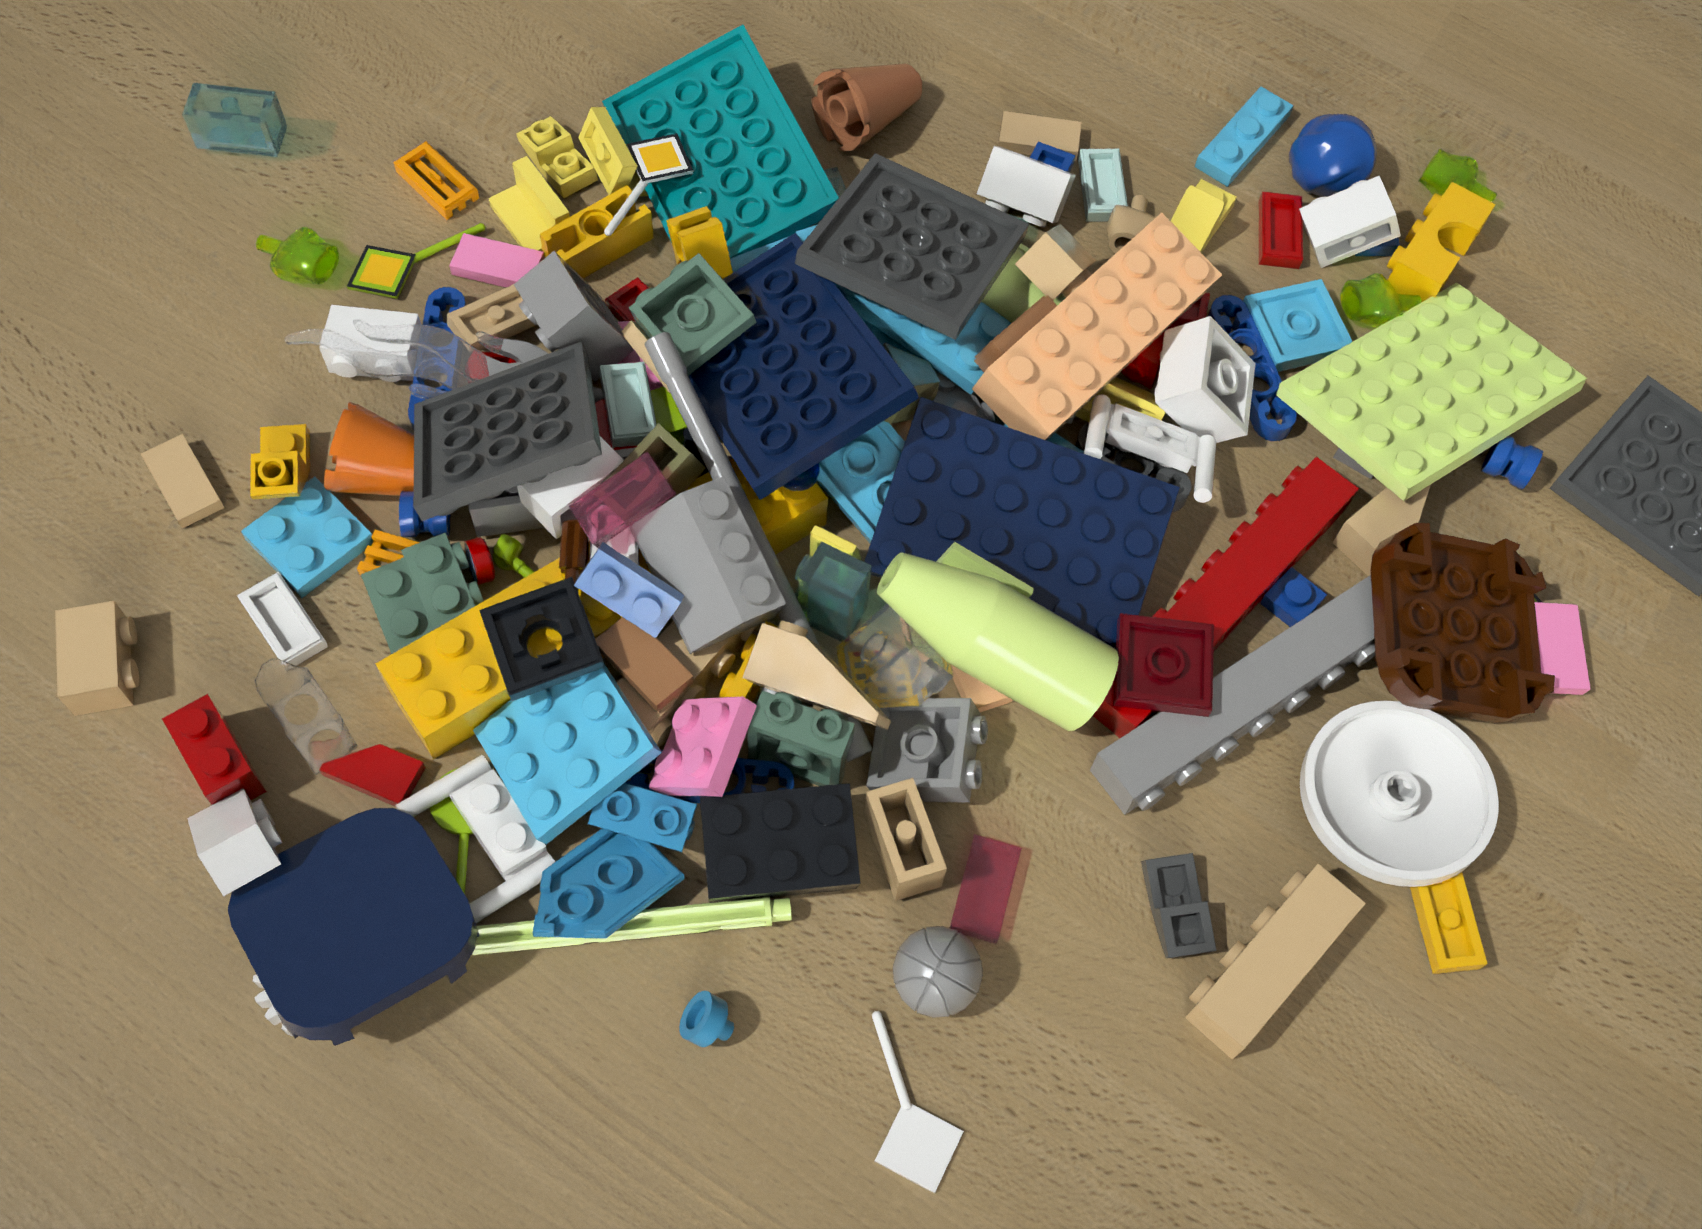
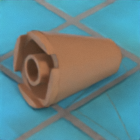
[812,64,922,151]

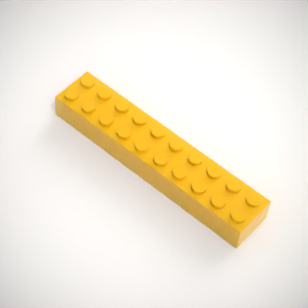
[375,458,828,760]

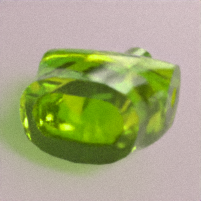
[1418,148,1497,202]
[256,227,339,285]
[1340,273,1421,328]

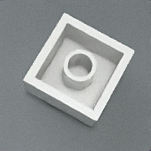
[1155,316,1255,443]

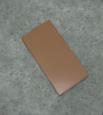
[974,295,1057,372]
[595,617,694,713]

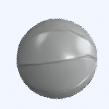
[893,926,983,1018]

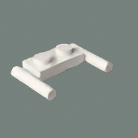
[1084,395,1216,503]
[395,755,555,923]

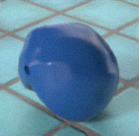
[1289,114,1377,197]

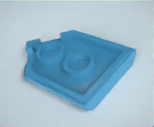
[533,828,685,938]

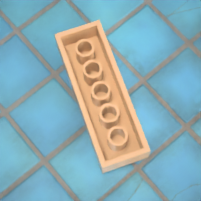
[972,212,1222,441]

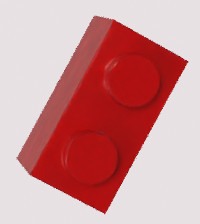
[162,694,267,805]

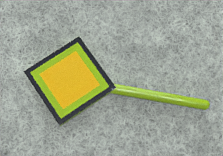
[347,223,486,299]

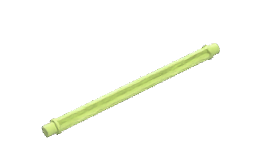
[472,896,792,955]

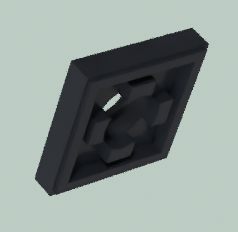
[479,577,605,701]

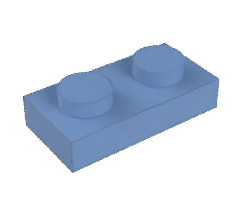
[574,542,684,638]

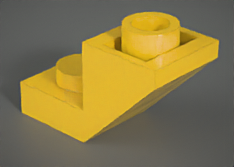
[250,424,310,500]

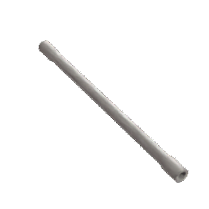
[644,332,872,762]

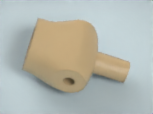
[1107,195,1156,254]

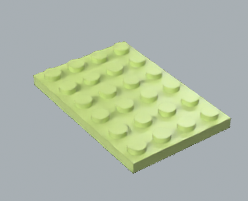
[1276,283,1587,501]

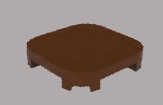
[1370,523,1555,723]

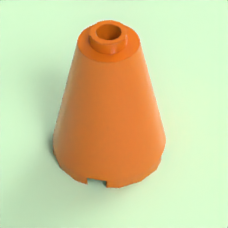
[324,402,414,496]

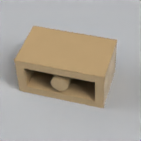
[1015,224,1096,301]
[55,601,140,716]
[863,778,947,901]

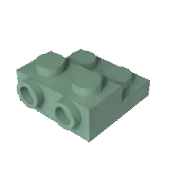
[629,253,756,376]
[361,533,484,654]
[748,691,855,786]

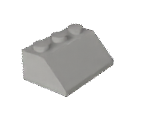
[629,476,786,654]

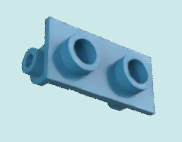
[588,783,697,852]

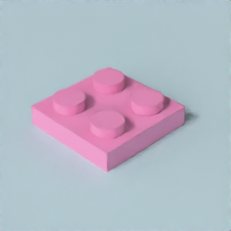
[649,696,757,797]

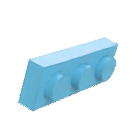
[1195,86,1294,187]

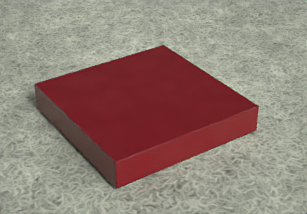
[1113,613,1214,717]

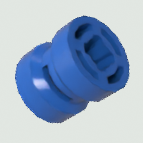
[1481,435,1543,490]
[399,491,451,537]

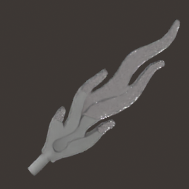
[285,318,604,403]

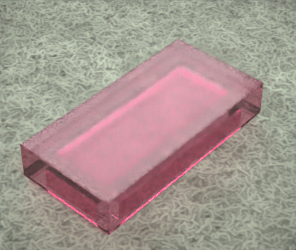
[569,452,676,548]
[949,834,1022,944]

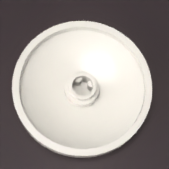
[1300,701,1499,887]

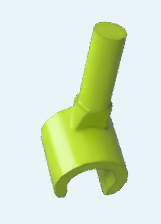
[493,534,535,578]

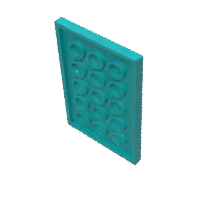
[602,24,839,258]

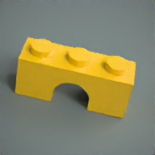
[1385,182,1496,304]

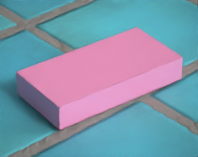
[449,233,545,287]
[1535,602,1591,695]

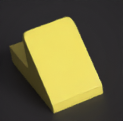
[1171,179,1237,253]

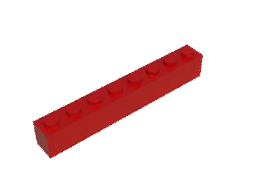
[1093,457,1359,738]

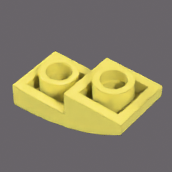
[516,116,598,198]

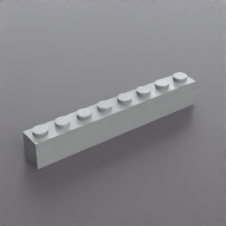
[1090,575,1376,815]

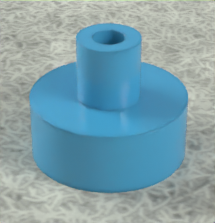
[679,991,734,1048]

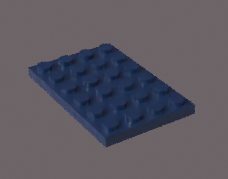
[688,233,919,500]
[861,397,1180,649]

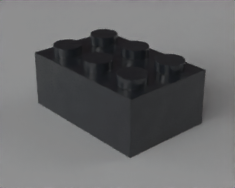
[700,783,861,903]

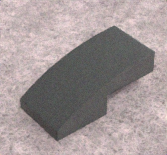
[1141,853,1217,958]

